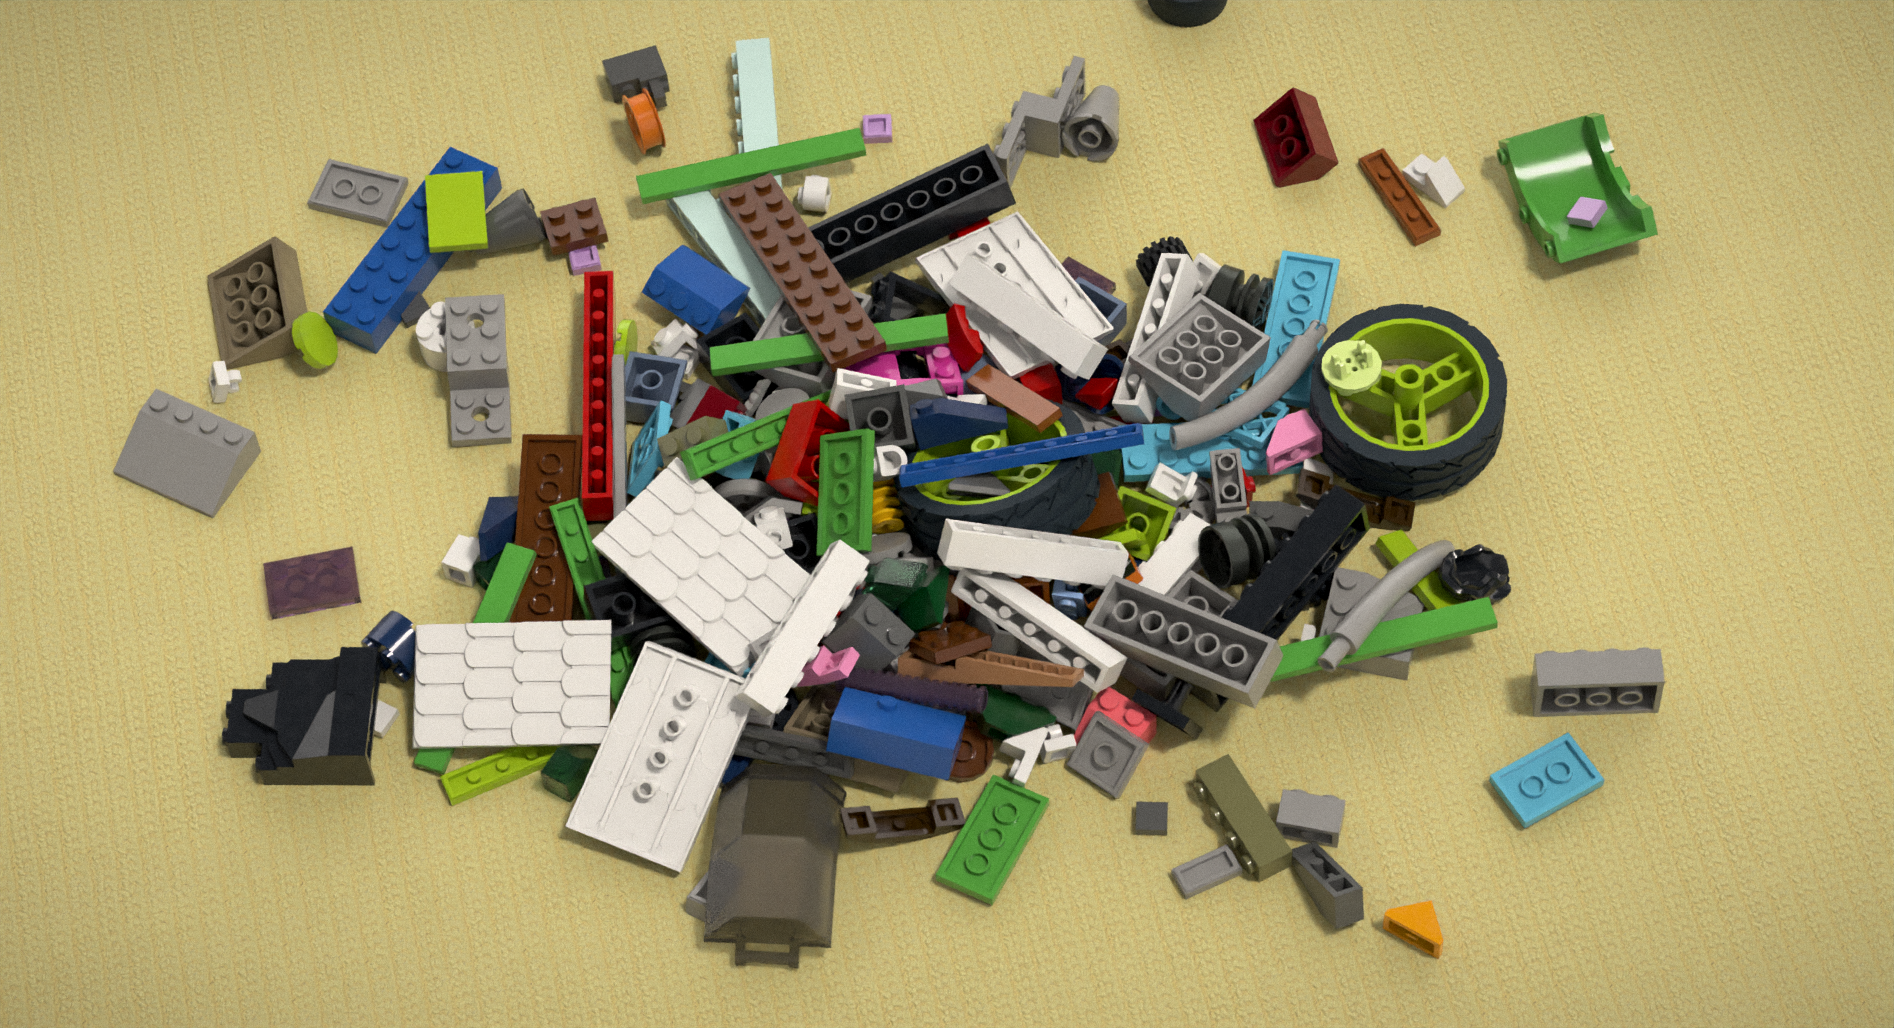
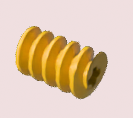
[872,478,904,534]

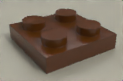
[540,197,609,256]
[909,621,992,665]

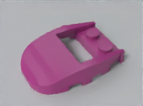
[843,343,963,396]

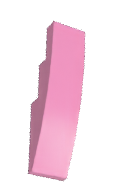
[796,646,860,687]

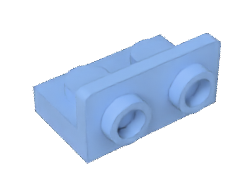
[1052,580,1087,620]

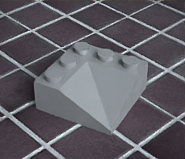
[1319,567,1424,681]

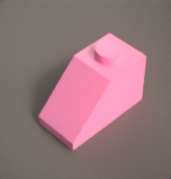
[1266,409,1323,475]

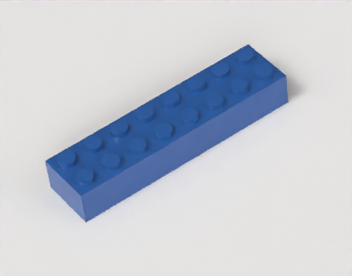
[323,147,502,354]

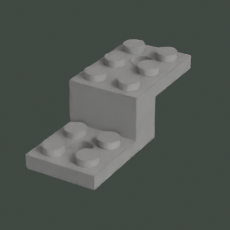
[993,56,1086,189]
[445,294,512,447]

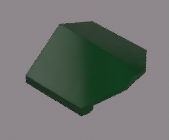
[897,566,950,634]

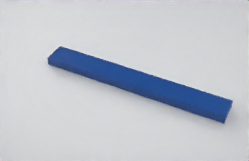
[899,423,1144,487]

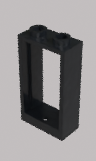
[868,271,960,366]

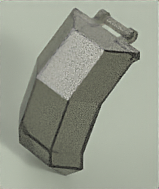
[704,764,847,969]

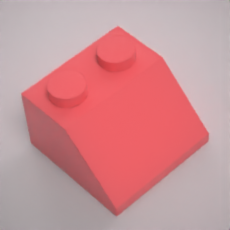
[1074,687,1157,746]

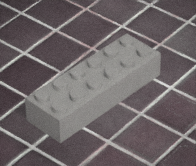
[1084,574,1283,709]

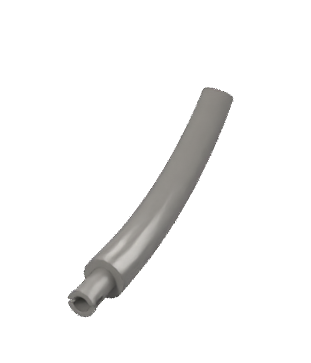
[1169,320,1328,450]
[1317,540,1455,672]

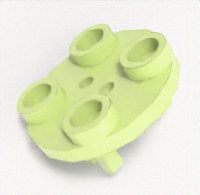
[1322,340,1382,396]

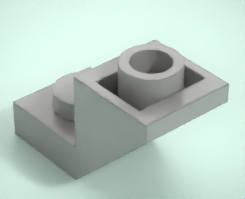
[742,493,802,528]

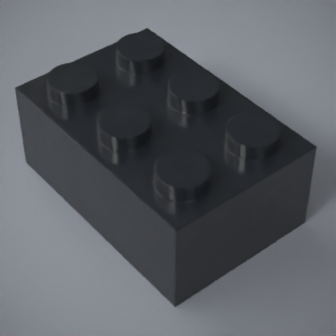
[696,312,779,417]

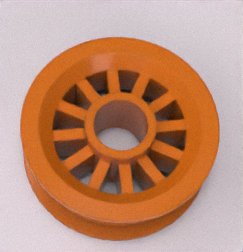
[622,88,666,155]

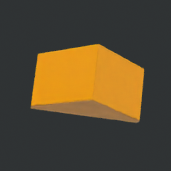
[1383,900,1444,960]

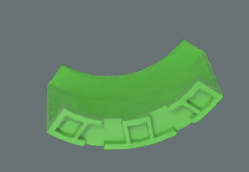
[1497,112,1658,264]

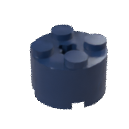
[361,611,415,683]

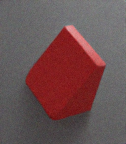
[1075,378,1118,410]

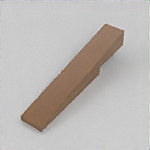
[897,648,1084,687]

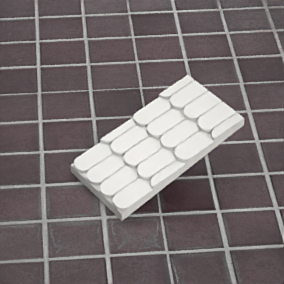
[915,211,1114,379]
[591,457,810,677]
[412,620,611,749]
[565,641,752,872]

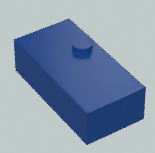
[826,687,966,781]

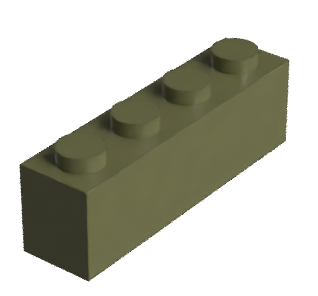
[1193,754,1293,882]

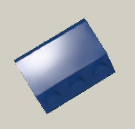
[642,245,751,334]

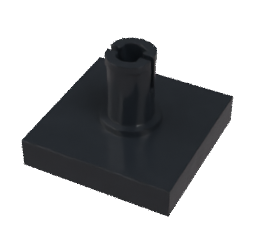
[1132,677,1203,739]

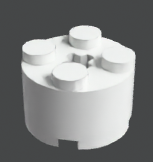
[416,302,475,372]

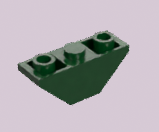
[964,684,1057,743]

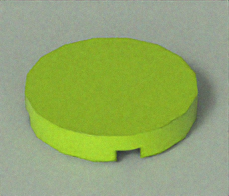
[292,311,338,369]
[614,319,638,366]

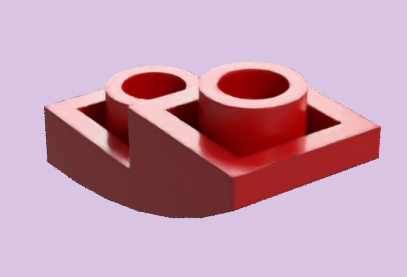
[946,303,983,372]

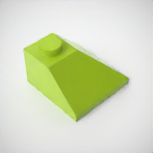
[1102,486,1177,562]

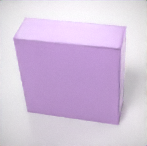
[863,114,892,144]
[1566,197,1608,228]
[568,245,602,276]

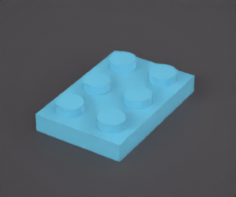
[627,400,673,497]
[1489,732,1604,829]

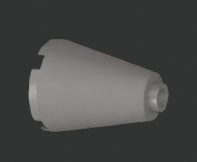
[1062,85,1119,161]

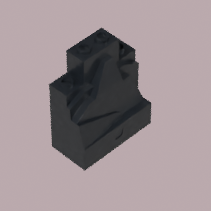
[222,647,387,786]

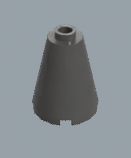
[469,188,547,255]

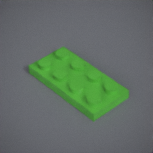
[817,429,875,557]
[936,774,1050,906]

